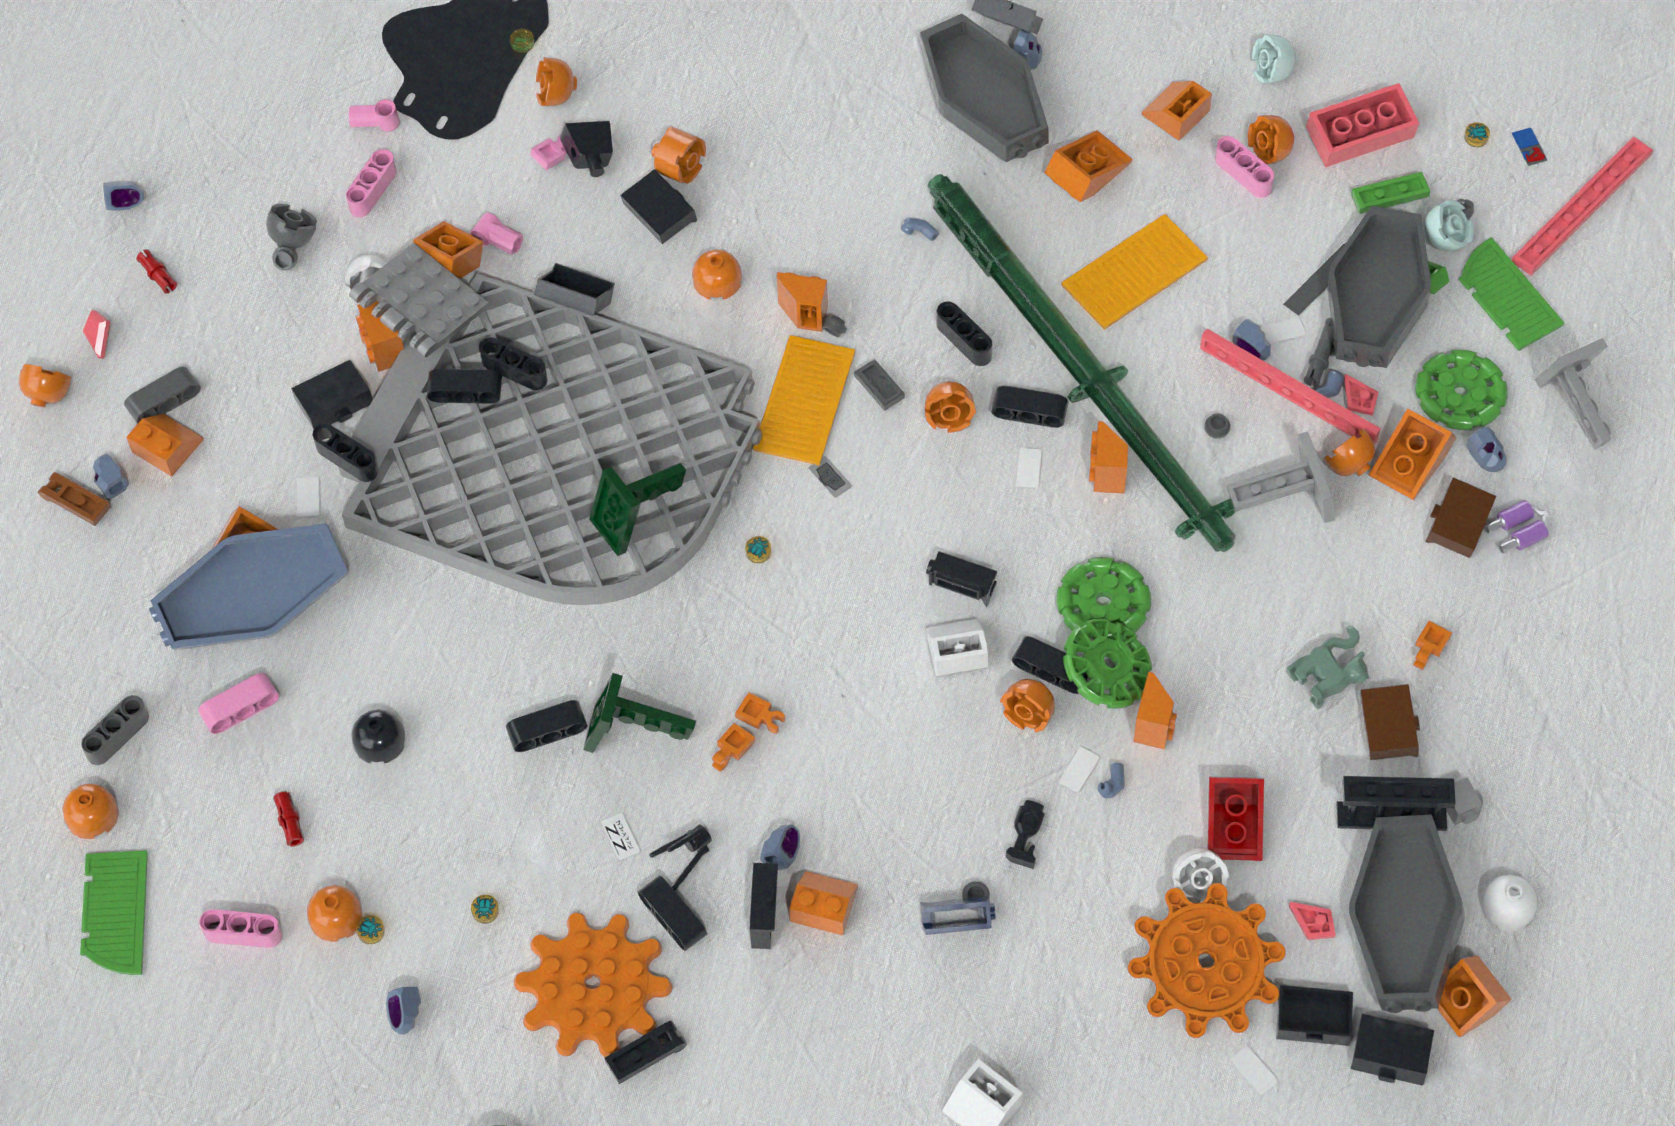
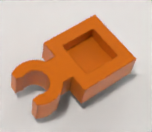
[735,692,786,734]

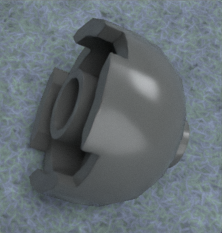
[266,204,317,249]

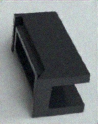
[926,551,997,608]

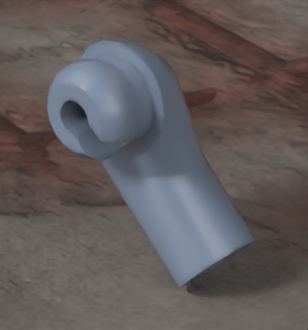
[901,217,939,241]
[1313,370,1344,398]
[1098,763,1125,798]

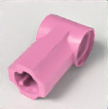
[349,99,400,132]
[470,213,523,255]

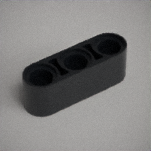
[936,301,992,366]
[479,337,548,390]
[426,369,502,404]
[991,386,1069,428]
[312,423,379,482]
[1011,636,1088,694]
[506,700,588,752]
[637,875,707,951]

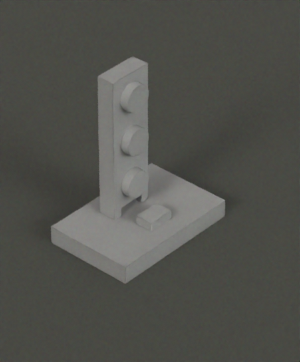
[1535,338,1611,449]
[1227,431,1334,523]

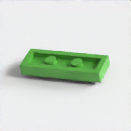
[1351,172,1431,214]

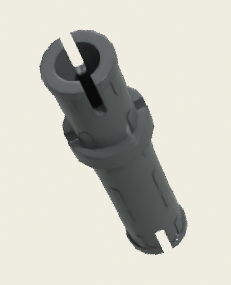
[1304,318,1334,387]

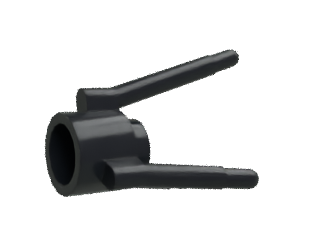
[649,824,712,891]

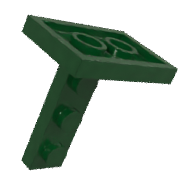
[589,463,686,556]
[583,673,696,753]

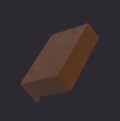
[1425,477,1496,558]
[1360,684,1420,760]

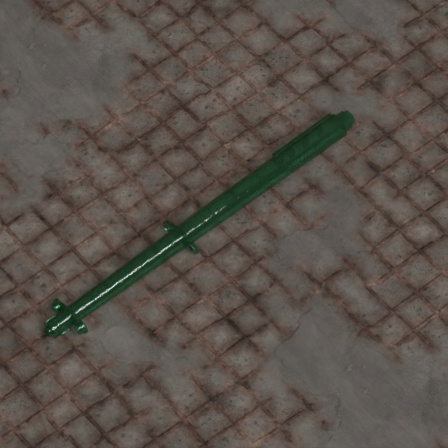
[928,174,1236,552]

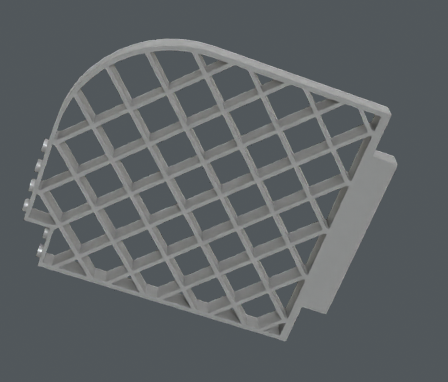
[338,273,763,605]

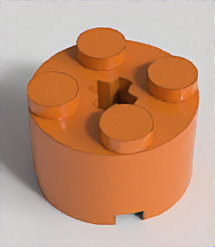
[651,127,706,184]

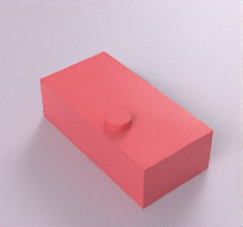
[1306,83,1420,167]

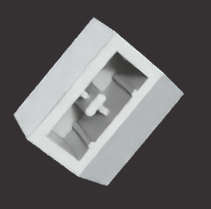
[926,619,988,676]
[942,1059,1023,1126]

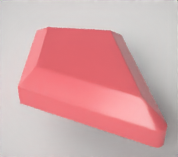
[83,310,110,359]
[1344,374,1379,416]
[1289,902,1336,940]

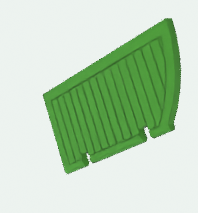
[1458,237,1565,351]
[80,850,148,975]

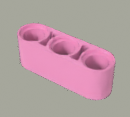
[1215,136,1274,198]
[346,149,396,217]
[198,673,279,734]
[199,909,282,948]

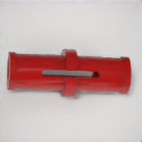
[136,249,177,294]
[273,791,304,847]

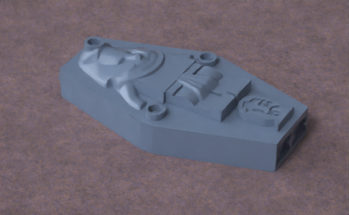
[149,523,349,650]

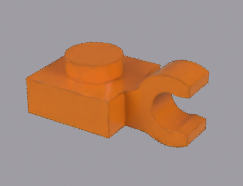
[1413,621,1452,670]
[712,723,755,772]

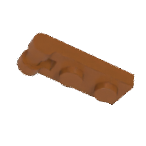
[38,472,111,526]

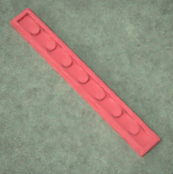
[1512,136,1653,276]
[1200,329,1381,445]

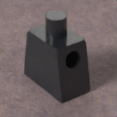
[560,121,613,177]

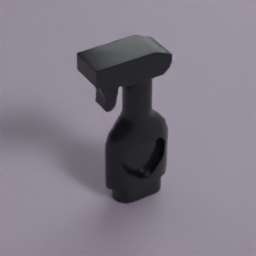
[1006,800,1045,869]

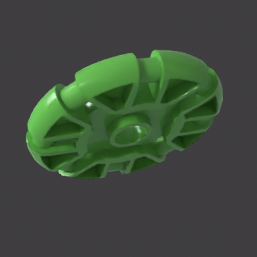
[1415,349,1508,430]
[1056,557,1151,640]
[1063,618,1152,709]

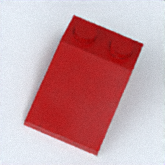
[1208,776,1264,861]

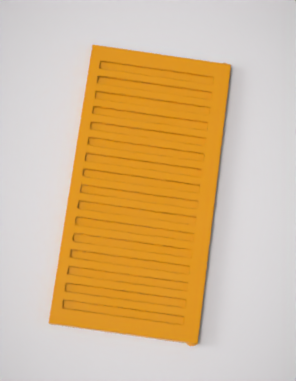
[1061,214,1208,330]
[753,335,855,465]

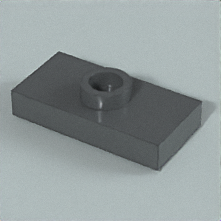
[854,359,905,411]

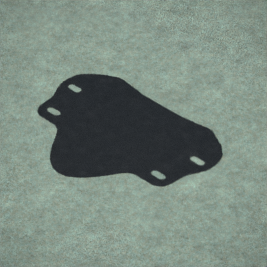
[382,0,549,140]

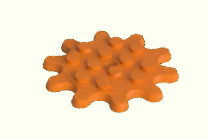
[1127,883,1286,1038]
[514,913,673,1057]

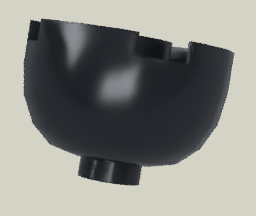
[351,709,405,763]

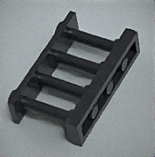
[1336,776,1456,831]

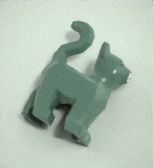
[1286,626,1370,710]

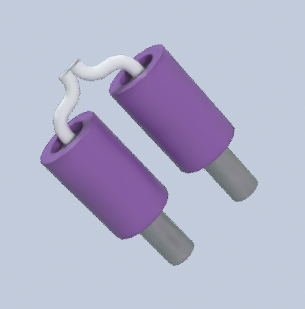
[1484,500,1549,553]

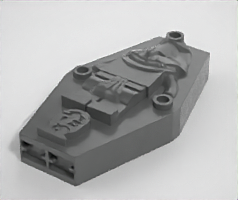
[920,14,1049,162]
[1327,206,1431,368]
[1349,815,1465,1013]

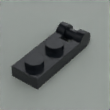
[604,1021,687,1084]

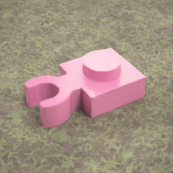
[530,135,567,170]

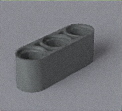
[124,366,201,424]
[81,695,149,765]

